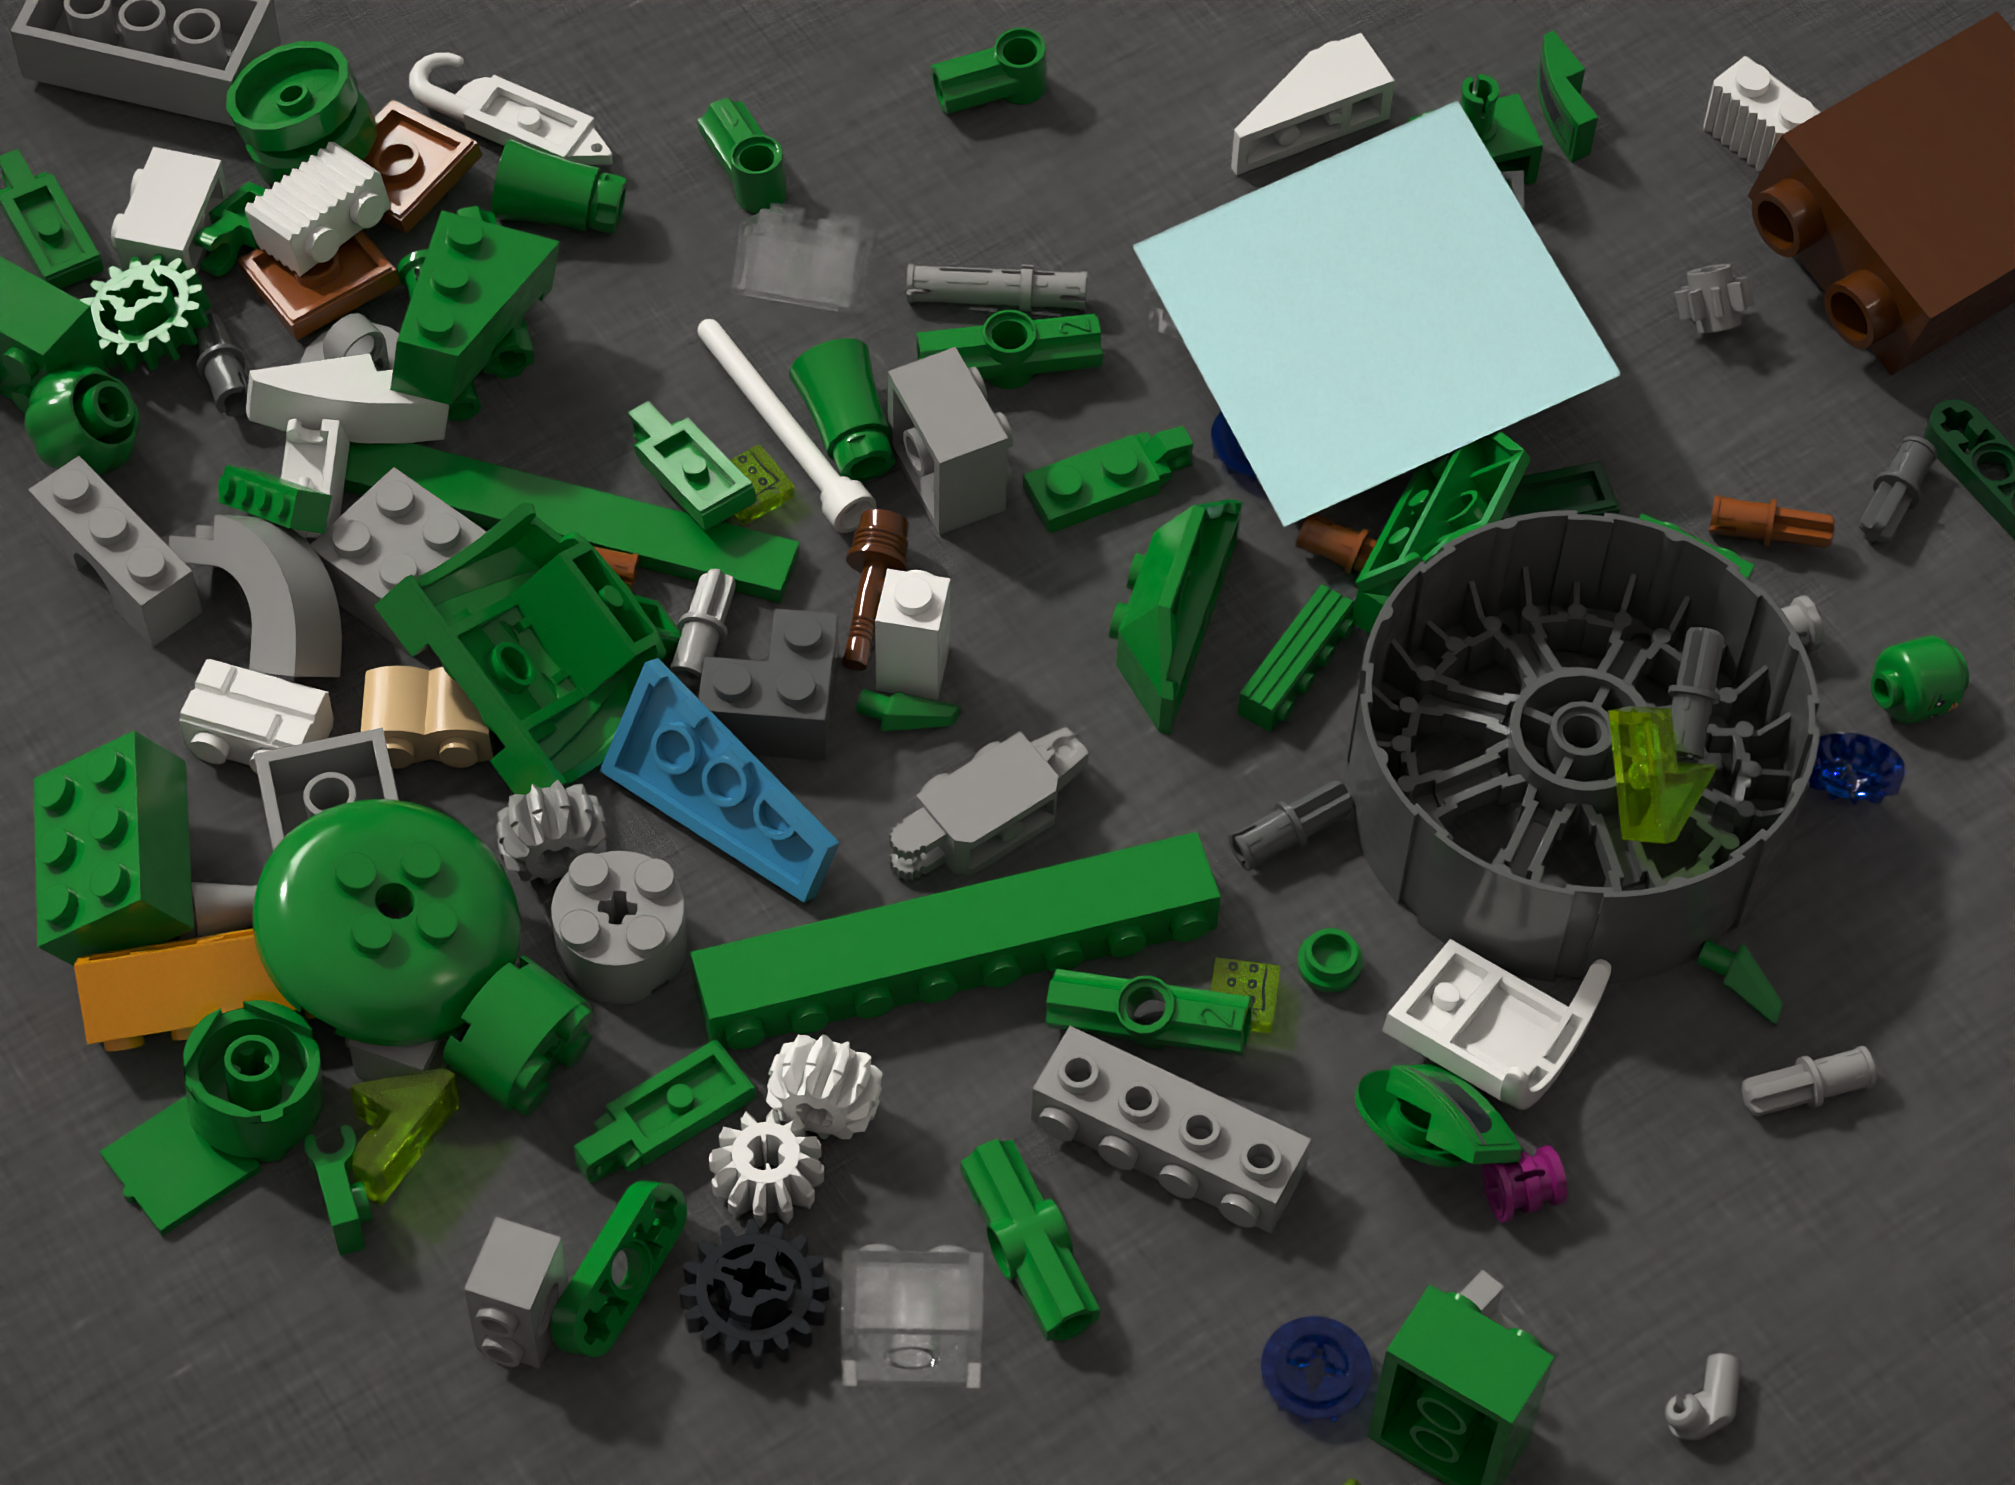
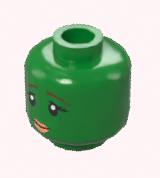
[1870,635,1969,724]

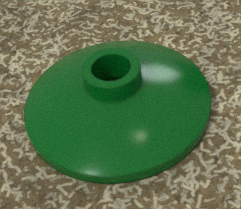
[1355,1070,1467,1168]

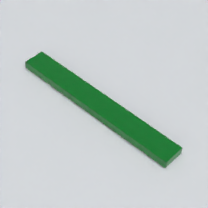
[344,442,800,603]

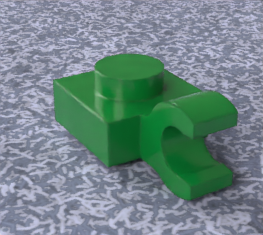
[193,182,266,276]
[304,1124,373,1256]

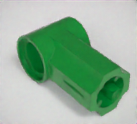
[931,27,1047,114]
[698,97,788,214]

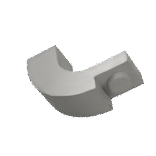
[169,515,342,677]

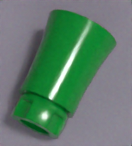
[491,139,628,234]
[789,338,895,483]

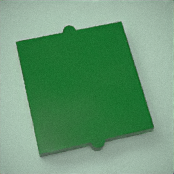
[99,1096,262,1236]

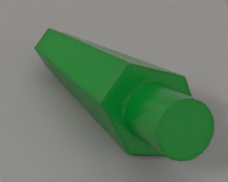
[856,689,961,731]
[1697,941,1783,1027]

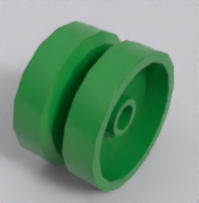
[226,41,376,185]

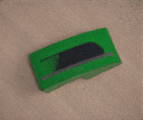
[1537,30,1598,163]
[1386,1064,1522,1164]

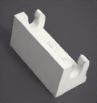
[281,419,350,544]

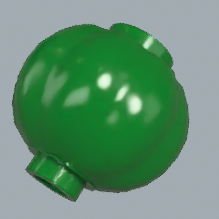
[24,364,140,476]

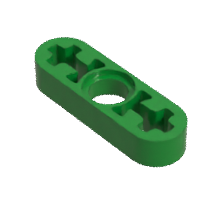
[550,1180,687,1357]

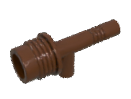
[842,509,910,671]

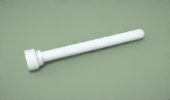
[697,319,876,533]

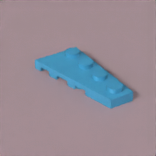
[600,658,840,902]

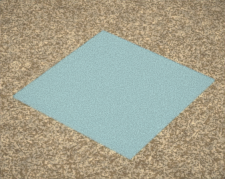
[1133,100,1620,527]

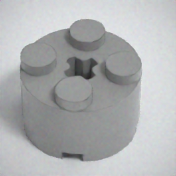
[551,851,687,1004]

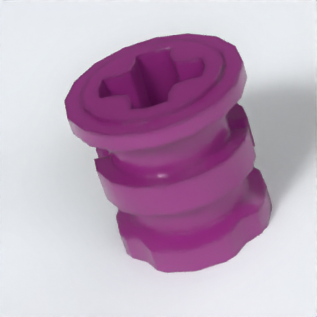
[1482,1145,1568,1223]

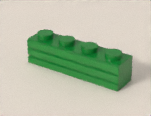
[218,465,332,534]
[1237,584,1356,732]

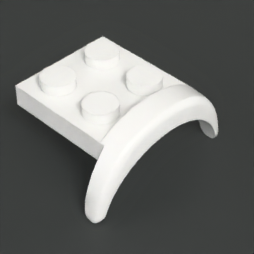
[1382,939,1611,1110]

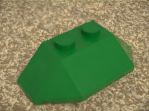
[1355,430,1531,596]
[1109,499,1243,735]

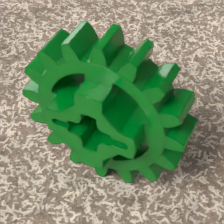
[80,254,211,373]

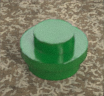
[1297,928,1363,992]

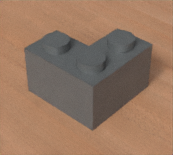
[698,609,839,761]

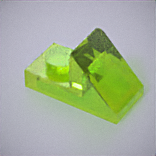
[1608,706,1716,844]
[350,1068,461,1207]

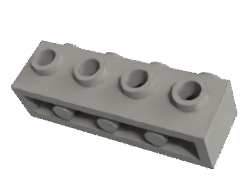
[1031,1026,1311,1234]

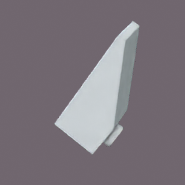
[1231,33,1395,176]

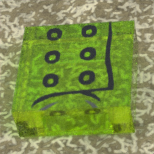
[730,444,794,525]
[1211,957,1281,1034]

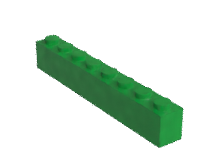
[690,832,1221,1050]

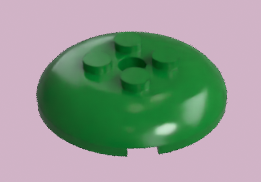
[252,799,521,1046]

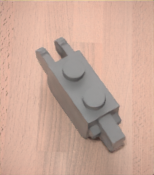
[889,727,1089,881]

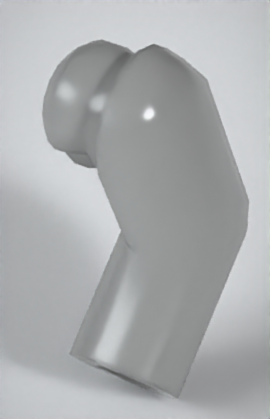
[1665,1353,1742,1441]

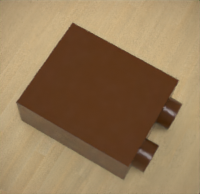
[1748,11,2015,376]

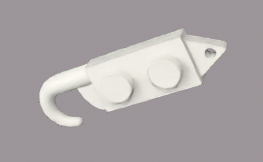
[409,52,613,165]

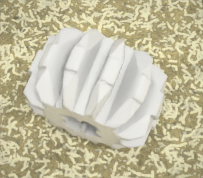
[766,1034,883,1139]
[709,1107,824,1228]

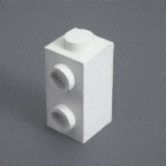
[875,569,950,700]

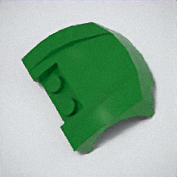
[374,502,666,795]

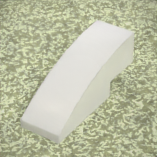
[246,353,449,443]

